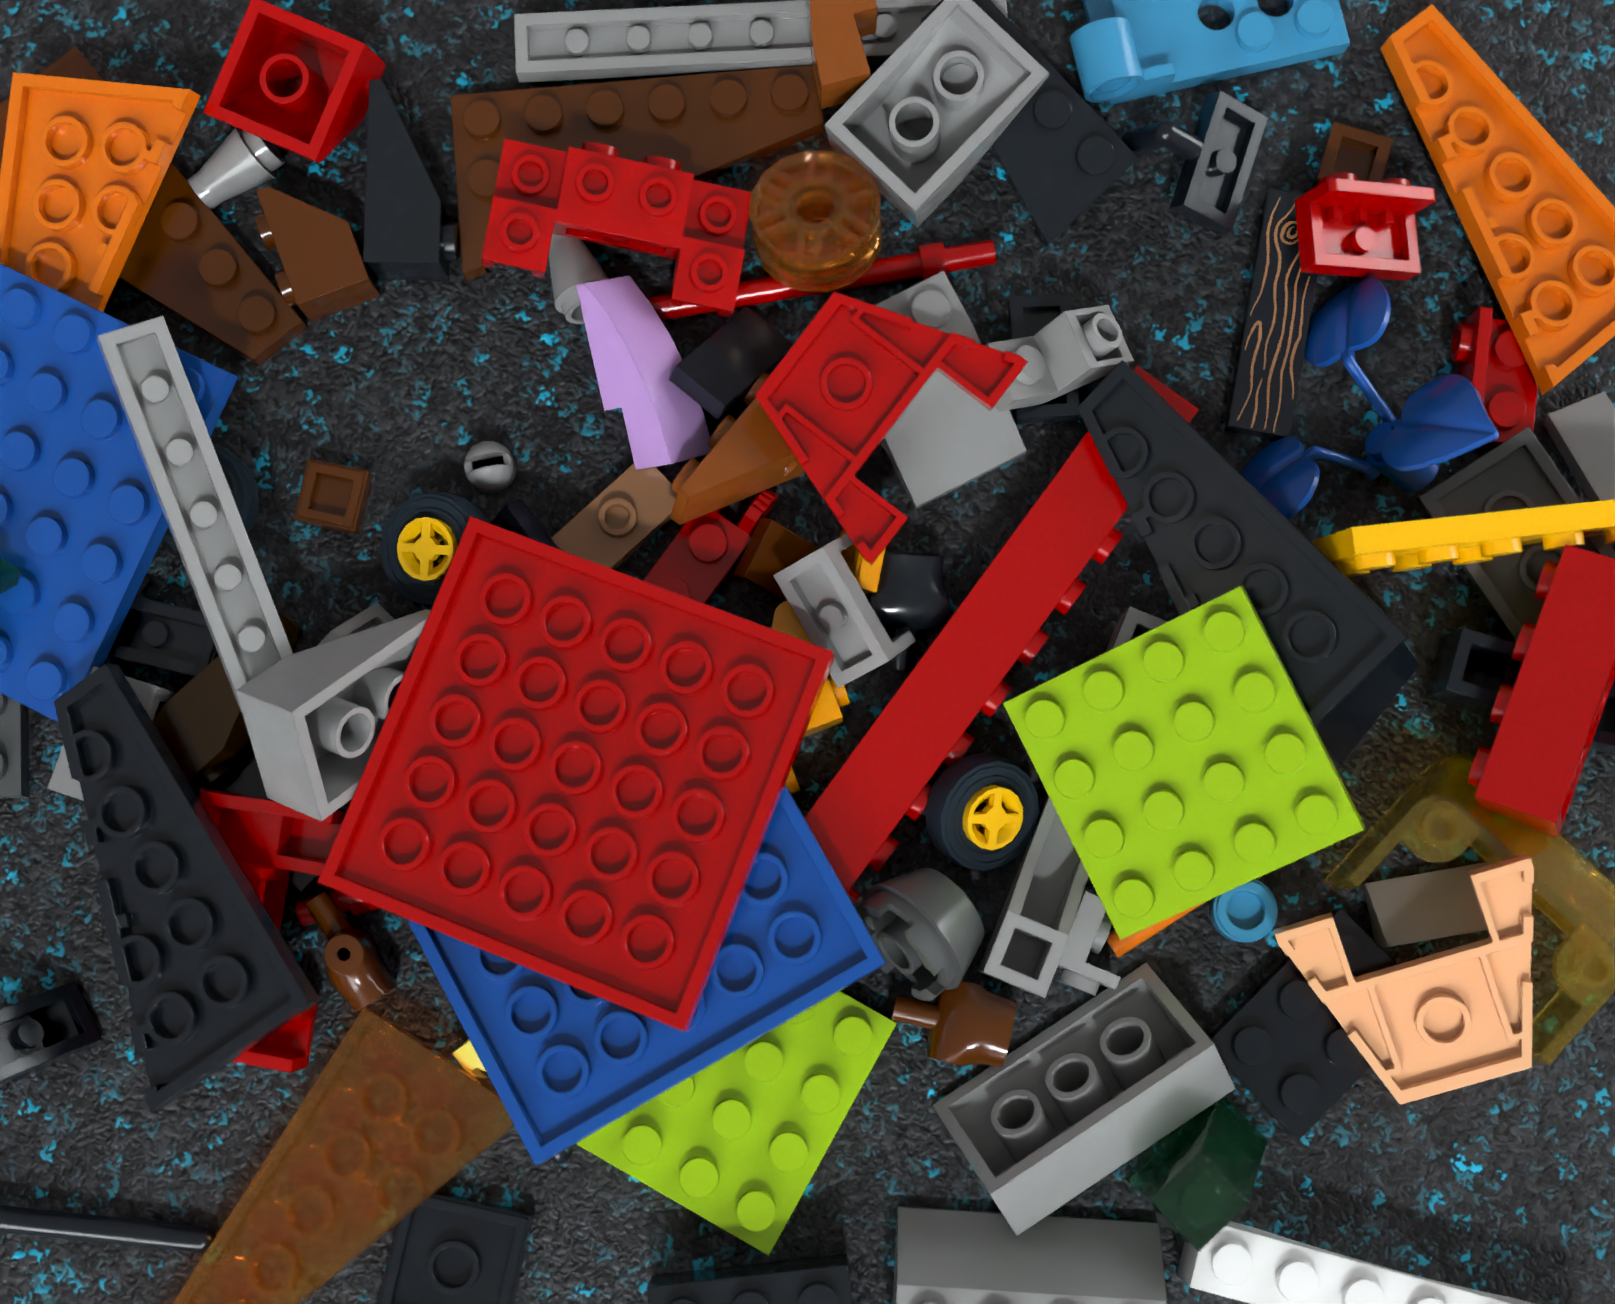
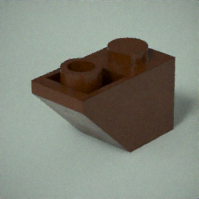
[254,186,381,322]

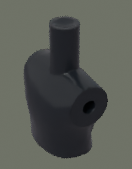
[866,551,950,670]

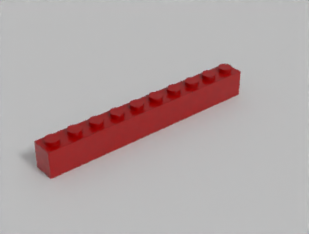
[805,365,1199,905]

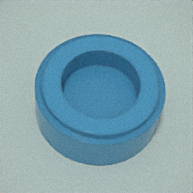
[1209,879,1278,943]

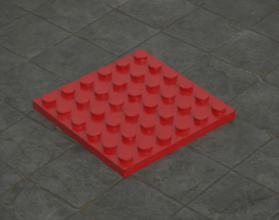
[318,516,835,1031]

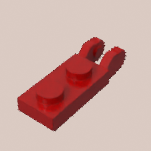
[643,489,778,605]

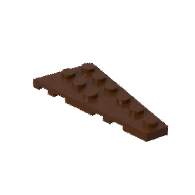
[0,46,308,366]
[450,65,823,281]

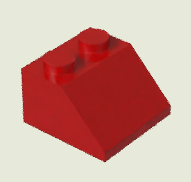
[203,0,387,163]

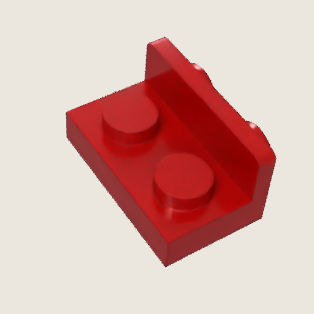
[1450,306,1538,448]

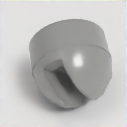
[464,441,516,494]

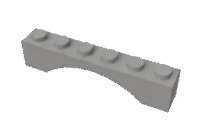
[977,607,1167,998]

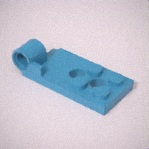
[1069,0,1350,105]

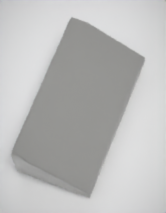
[1363,861,1491,947]

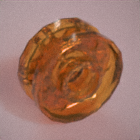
[749,150,882,292]

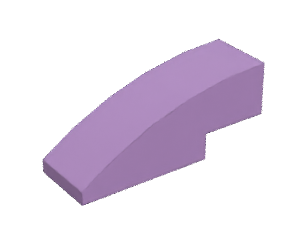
[576,275,712,470]

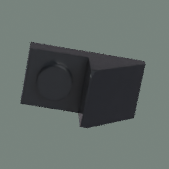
[0,981,102,1083]

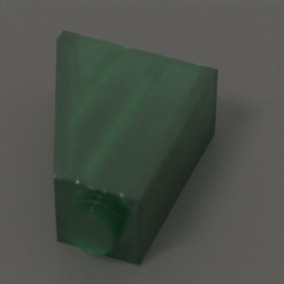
[1127,1096,1267,1252]

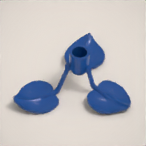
[1241,275,1499,519]

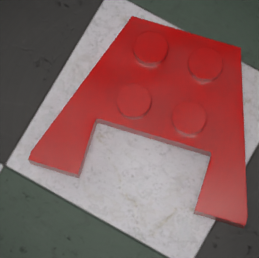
[754,292,1028,565]

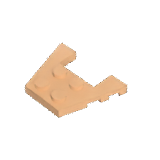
[1274,854,1534,1105]

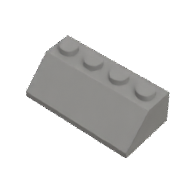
[932,963,1236,1236]
[892,1206,1167,1304]

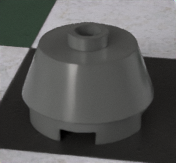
[856,868,984,1001]

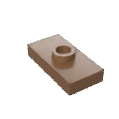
[551,463,677,570]

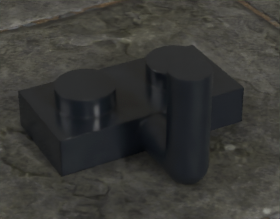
[1121,90,1268,234]

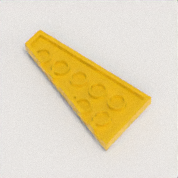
[1311,499,1615,577]

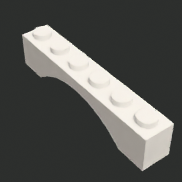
[1177,1211,1534,1304]

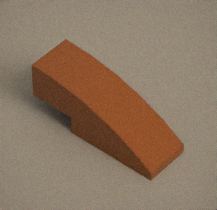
[810,0,878,109]

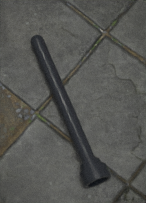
[0,1205,217,1253]

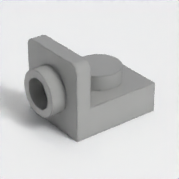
[1058,891,1121,996]

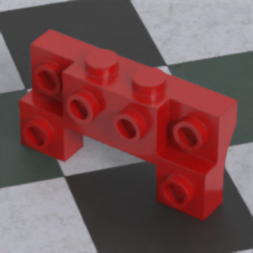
[481,138,753,317]
[199,789,347,1073]

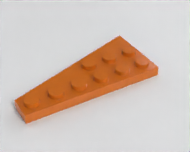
[1380,4,1615,396]
[0,72,201,312]

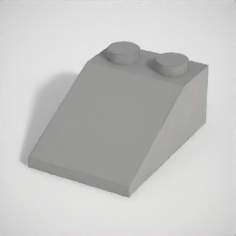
[824,0,1049,228]
[875,271,1027,509]
[236,609,430,822]

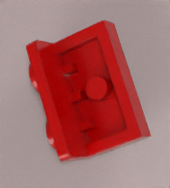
[1294,172,1436,281]

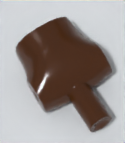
[305,890,398,1013]
[891,981,1017,1067]

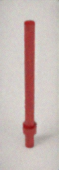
[647,239,996,321]

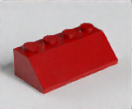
[1467,544,1615,839]

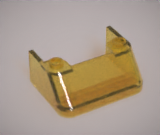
[1323,754,1615,1065]

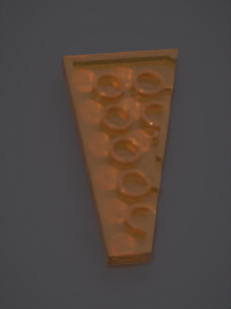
[173,1007,514,1304]

